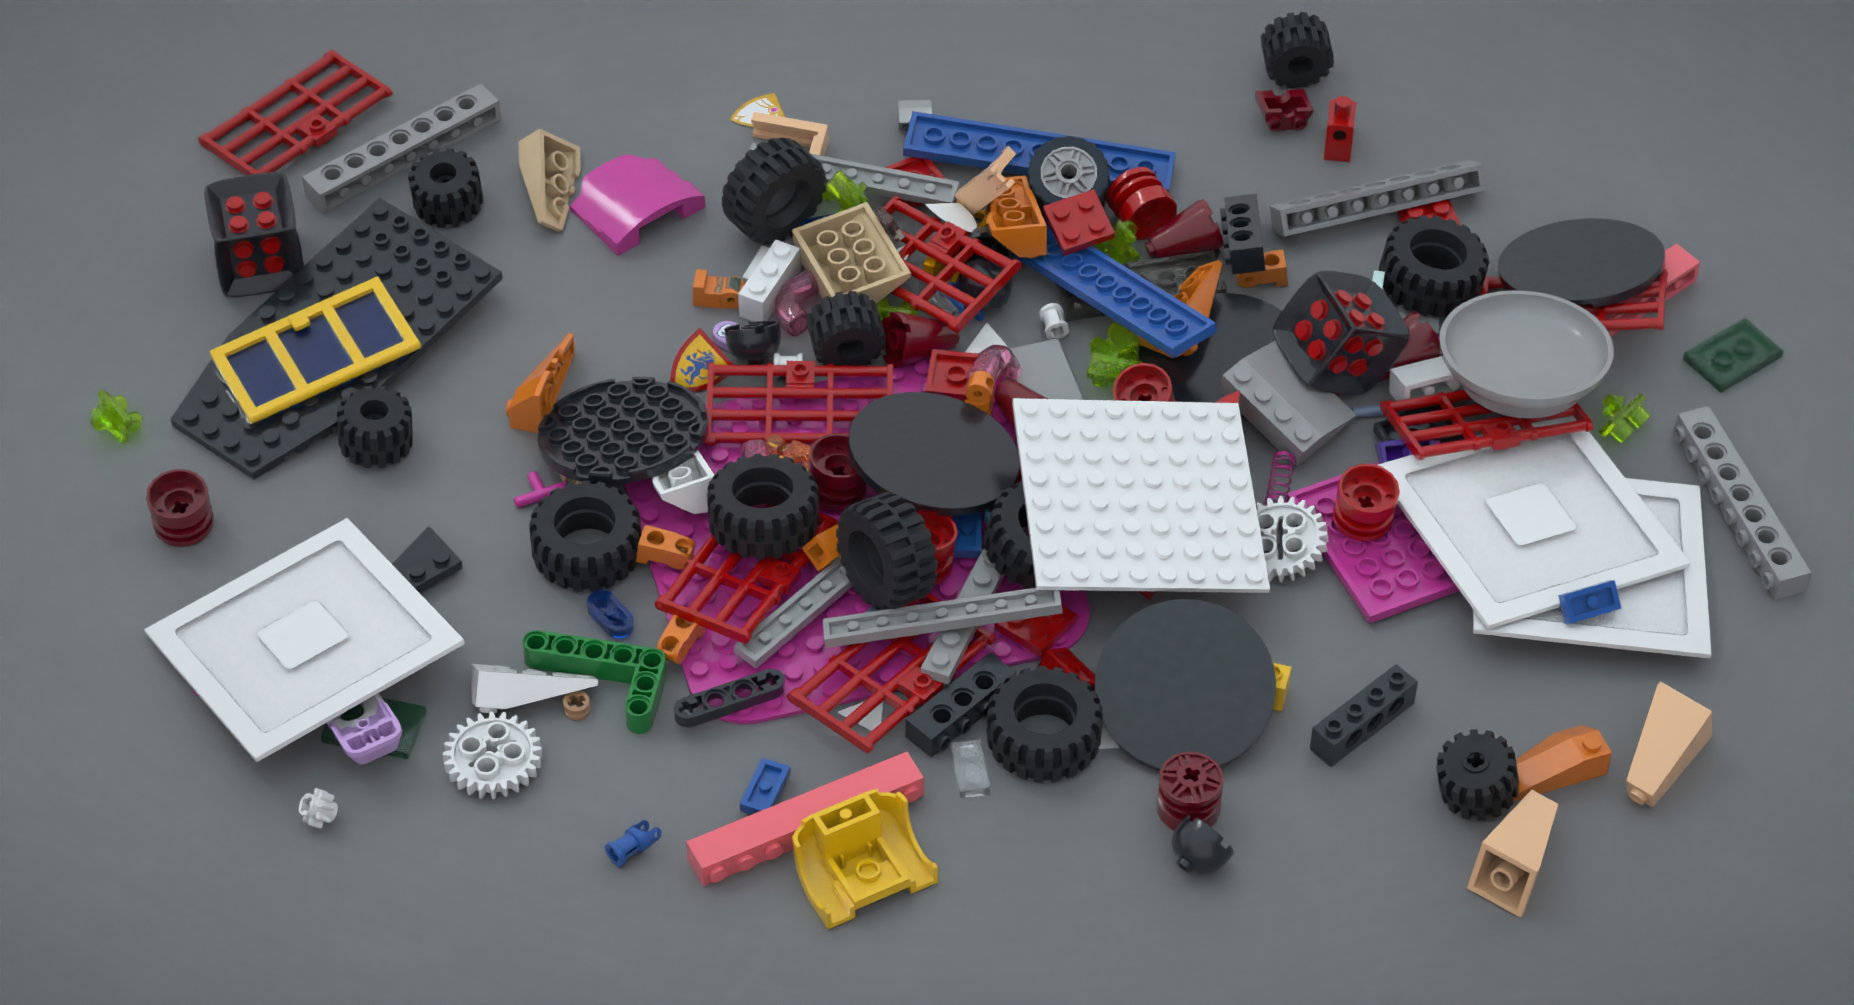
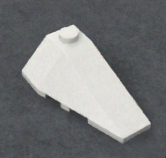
[652,451,714,515]
[471,664,598,713]

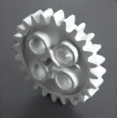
[1257,496,1329,583]
[443,711,542,799]

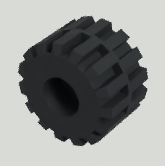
[1261,12,1334,88]
[408,148,484,228]
[807,291,886,366]
[337,386,413,468]
[1436,729,1519,821]

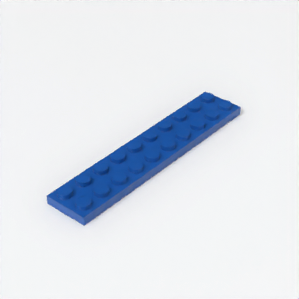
[903,111,1176,192]
[1013,216,1217,358]

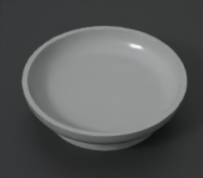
[1440,291,1614,418]

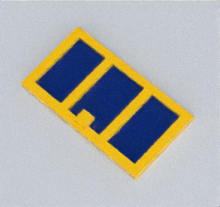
[209,276,421,424]

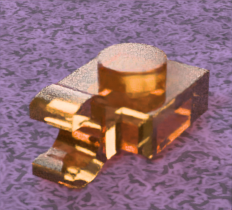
[766,435,812,471]

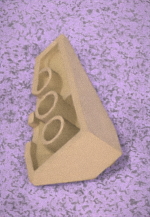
[518,129,581,232]

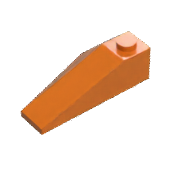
[987,175,1047,258]
[1133,260,1222,358]
[505,333,576,433]
[1512,725,1612,802]

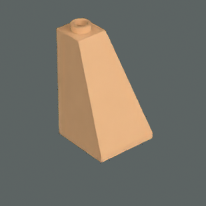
[1626,681,1712,808]
[1467,790,1558,918]

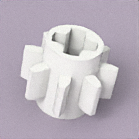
[299,788,338,829]

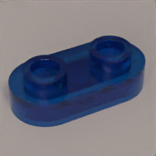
[587,590,634,639]

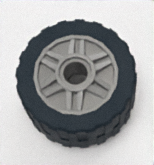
[1028,136,1110,217]

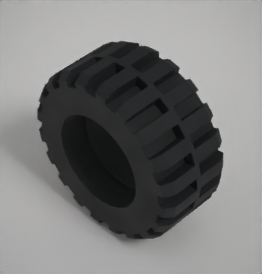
[721,138,826,244]
[1379,215,1489,317]
[707,453,819,560]
[529,481,641,592]
[983,482,1062,591]
[836,492,938,610]
[987,666,1103,783]

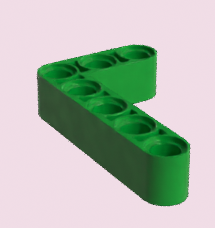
[522,630,667,734]

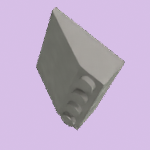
[1217,340,1357,467]

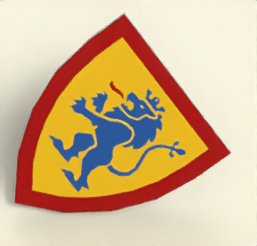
[670,327,734,392]

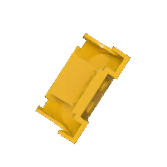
[792,788,938,929]

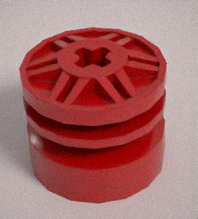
[1106,167,1177,240]
[1113,363,1175,402]
[1332,464,1400,541]
[916,509,958,585]

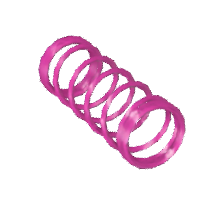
[1264,451,1296,506]

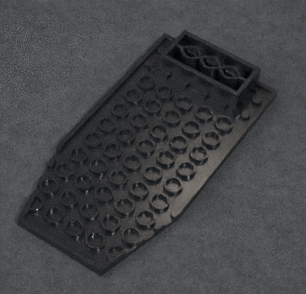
[170,197,503,480]

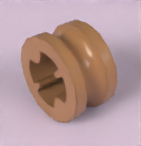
[563,690,590,721]

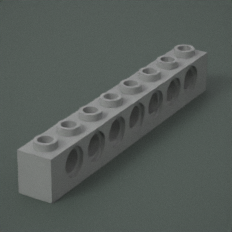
[302,83,501,214]
[1269,160,1486,237]
[1673,406,1811,600]

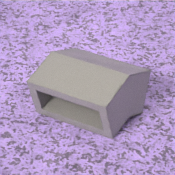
[898,100,932,130]

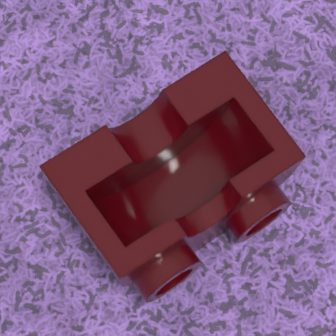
[1255,89,1314,131]

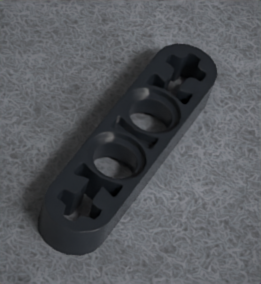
[674,669,785,728]

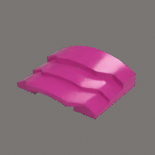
[570,154,705,256]

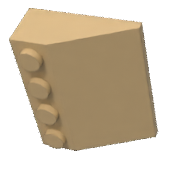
[792,202,911,304]

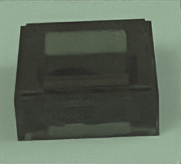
[874,206,905,242]

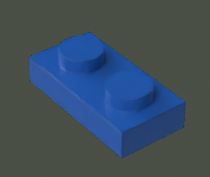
[953,511,982,558]
[1558,580,1622,624]
[740,758,791,815]

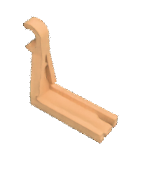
[751,112,829,156]
[954,146,1016,214]

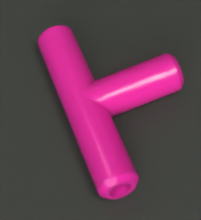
[513,471,569,508]

